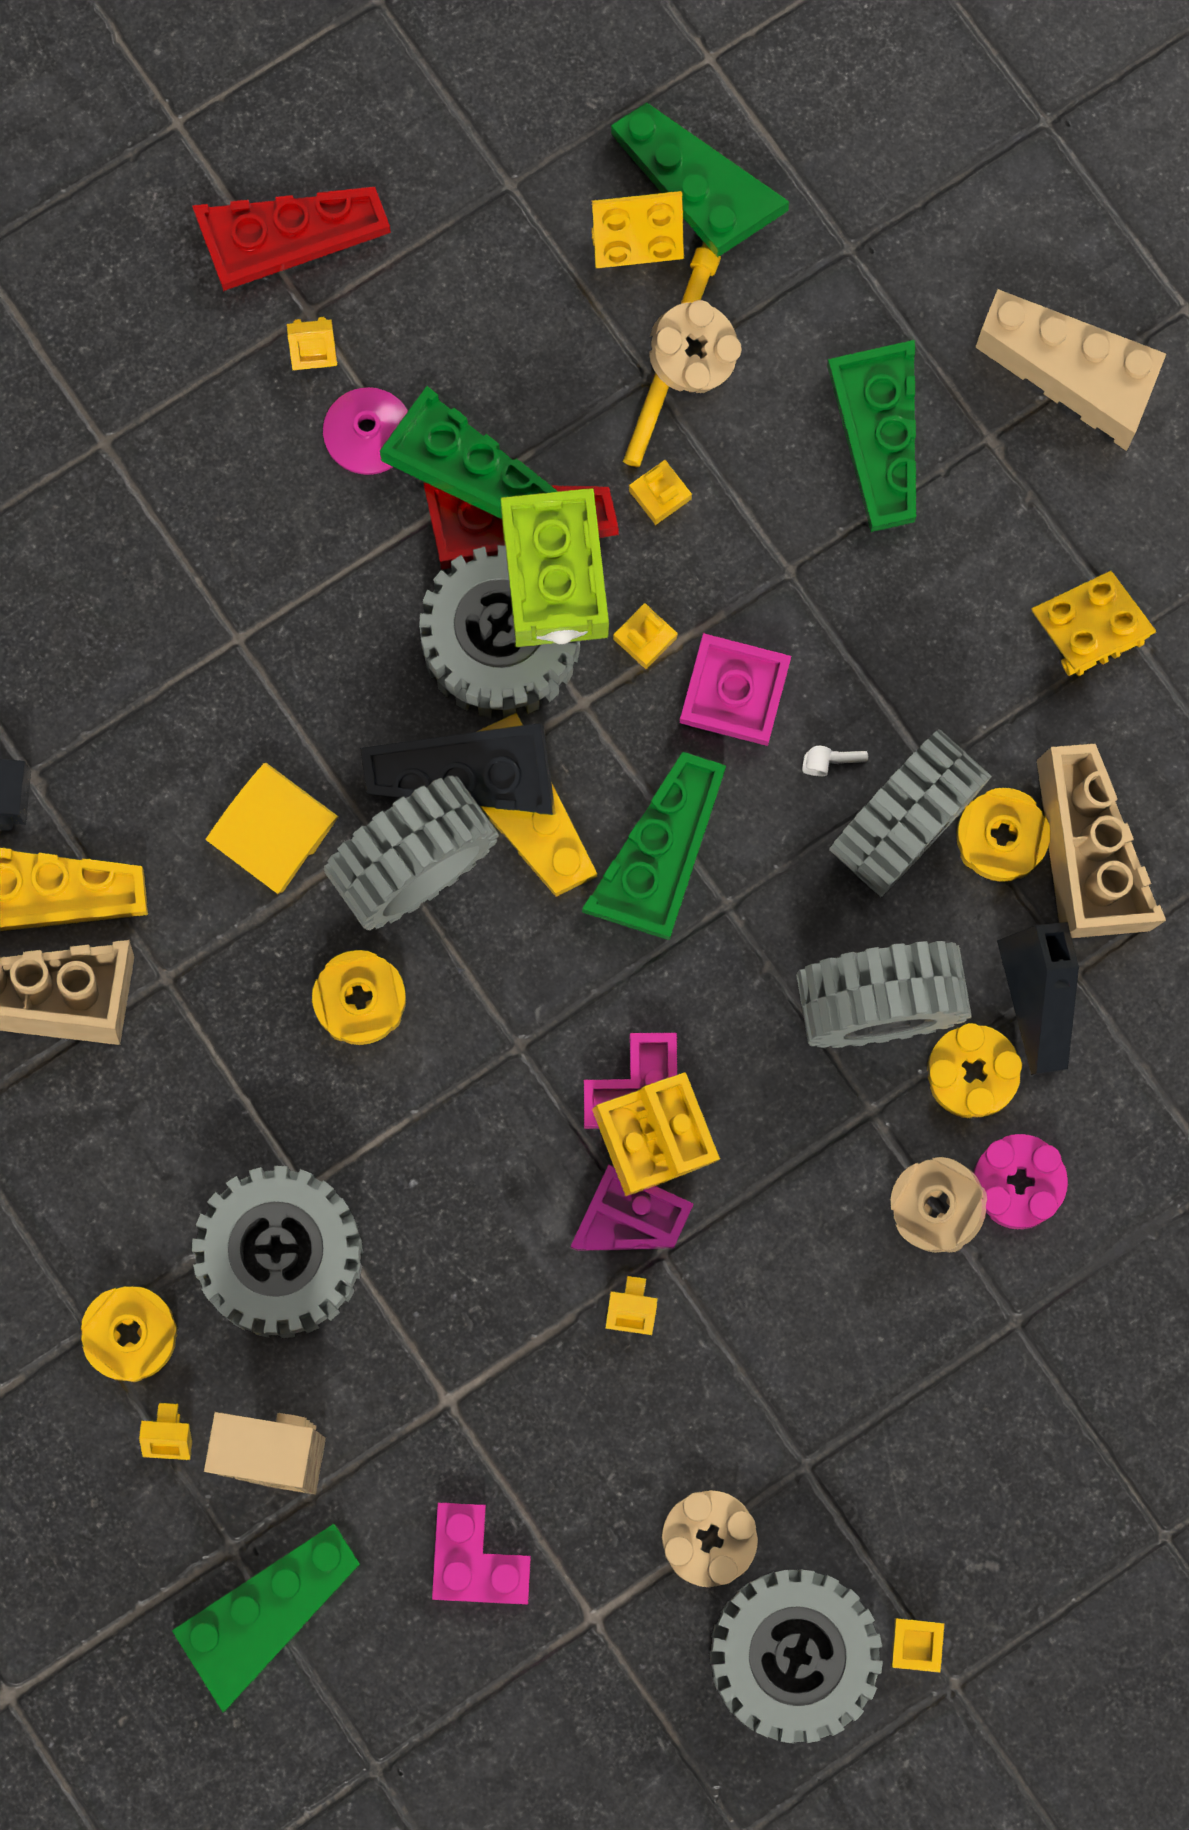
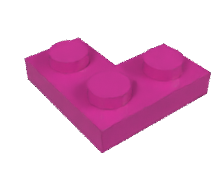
[584,1033,677,1129]
[432,1503,531,1605]

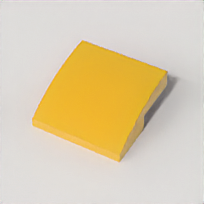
[205,763,339,894]
[592,1072,720,1196]

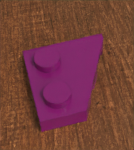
[570,1165,694,1251]

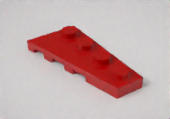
[192,187,391,291]
[423,482,619,570]

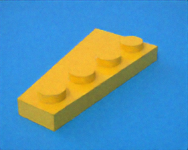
[477,713,597,897]
[0,848,148,931]

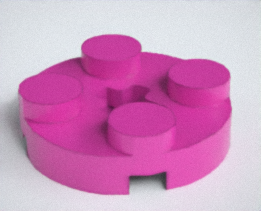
[973,1134,1068,1229]

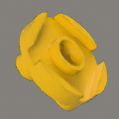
[956,788,1050,881]
[312,950,406,1045]
[927,1023,1022,1118]
[81,1286,178,1382]

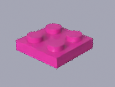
[680,633,791,746]

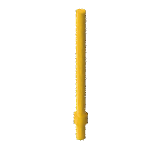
[623,242,721,467]

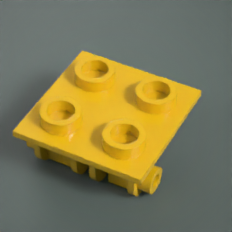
[591,191,684,268]
[1031,571,1156,676]

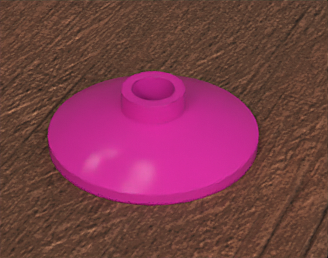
[323,387,408,475]

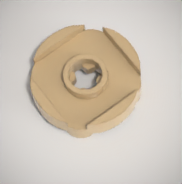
[649,300,742,393]
[890,1157,987,1253]
[662,1490,758,1587]

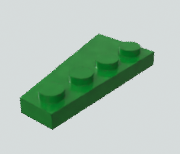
[611,102,789,258]
[827,340,916,532]
[380,386,558,519]
[582,752,726,940]
[172,1524,360,1713]

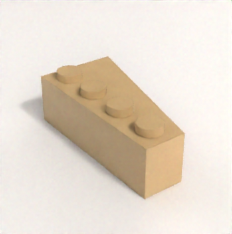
[976,289,1166,451]
[1037,744,1166,938]
[0,940,134,1045]
[204,1412,326,1495]

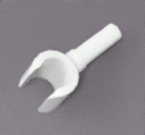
[802,746,868,776]

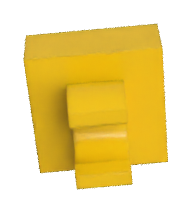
[287,317,337,370]
[629,460,692,525]
[613,603,678,669]
[605,1276,658,1335]
[139,1403,192,1460]
[890,1618,944,1672]

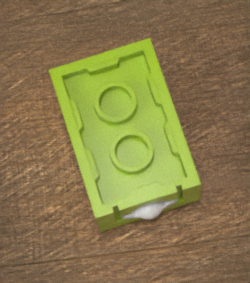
[501,488,609,647]

